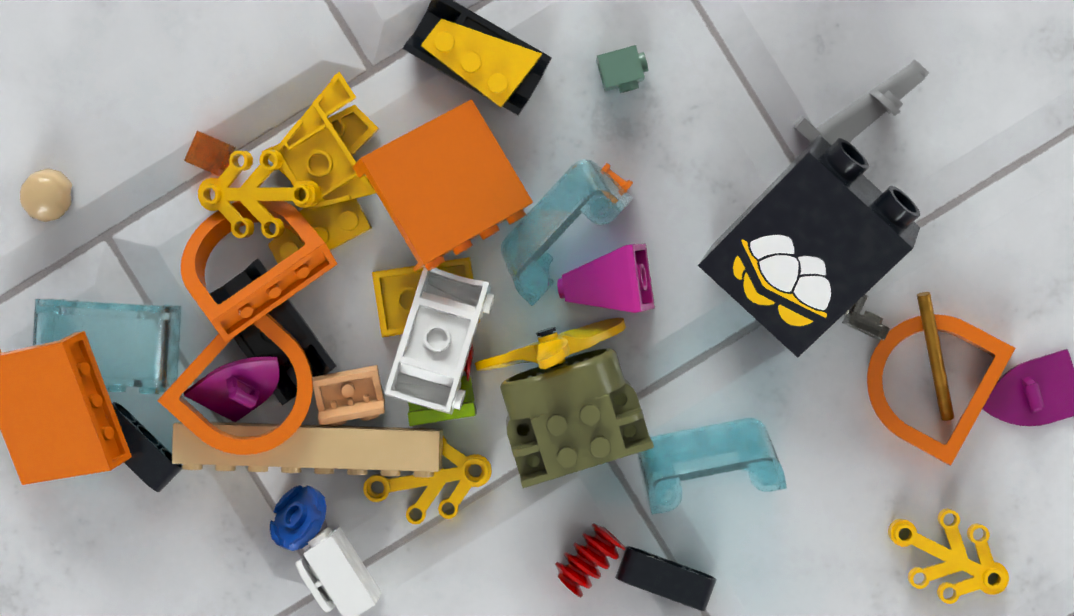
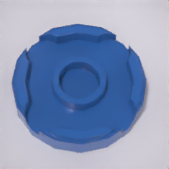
[270,485,327,551]

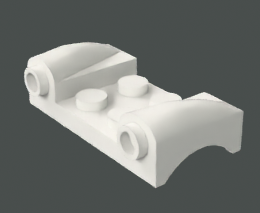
[384,266,495,415]

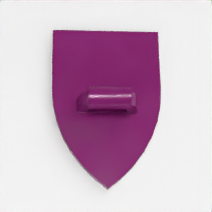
[982,349,1074,426]
[184,357,279,423]

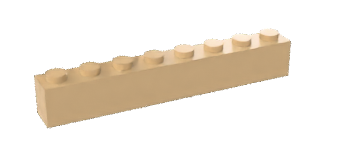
[172,422,443,477]

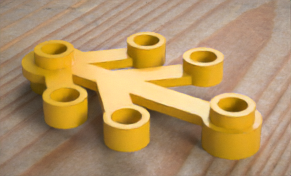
[198,150,321,239]
[363,435,492,525]
[888,508,1009,604]

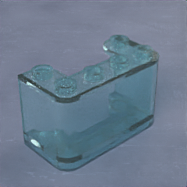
[33,298,181,394]

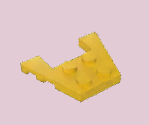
[275,72,376,210]

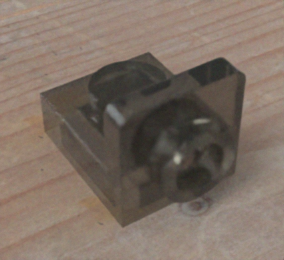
[842,295,890,340]

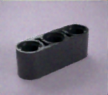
[112,402,183,492]
[615,546,717,611]

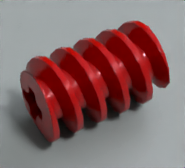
[555,523,626,598]

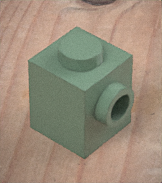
[596,45,649,93]

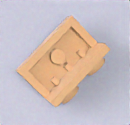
[313,365,385,427]

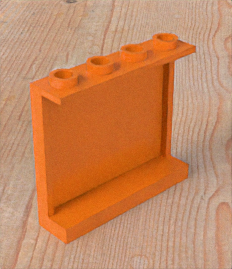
[353,99,533,272]
[0,331,132,485]

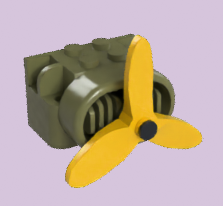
[474,318,654,488]

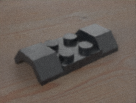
[403,0,552,116]
[210,259,337,406]

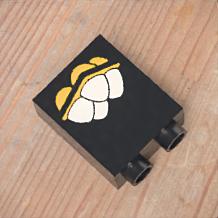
[698,135,920,358]

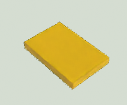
[372,257,480,337]

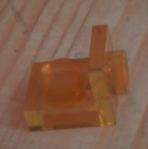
[184,131,236,176]

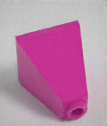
[557,244,655,313]

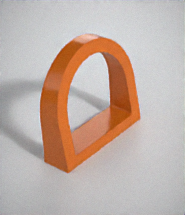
[181,201,338,343]
[157,313,313,455]
[867,314,1016,466]

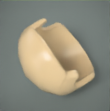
[20,168,72,222]

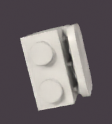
[296,526,382,616]

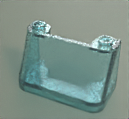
[501,159,633,306]
[637,418,787,515]

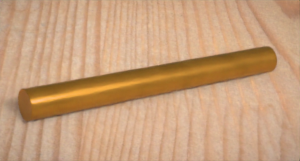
[917,292,954,421]

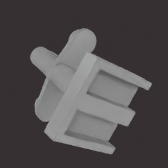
[794,59,929,145]

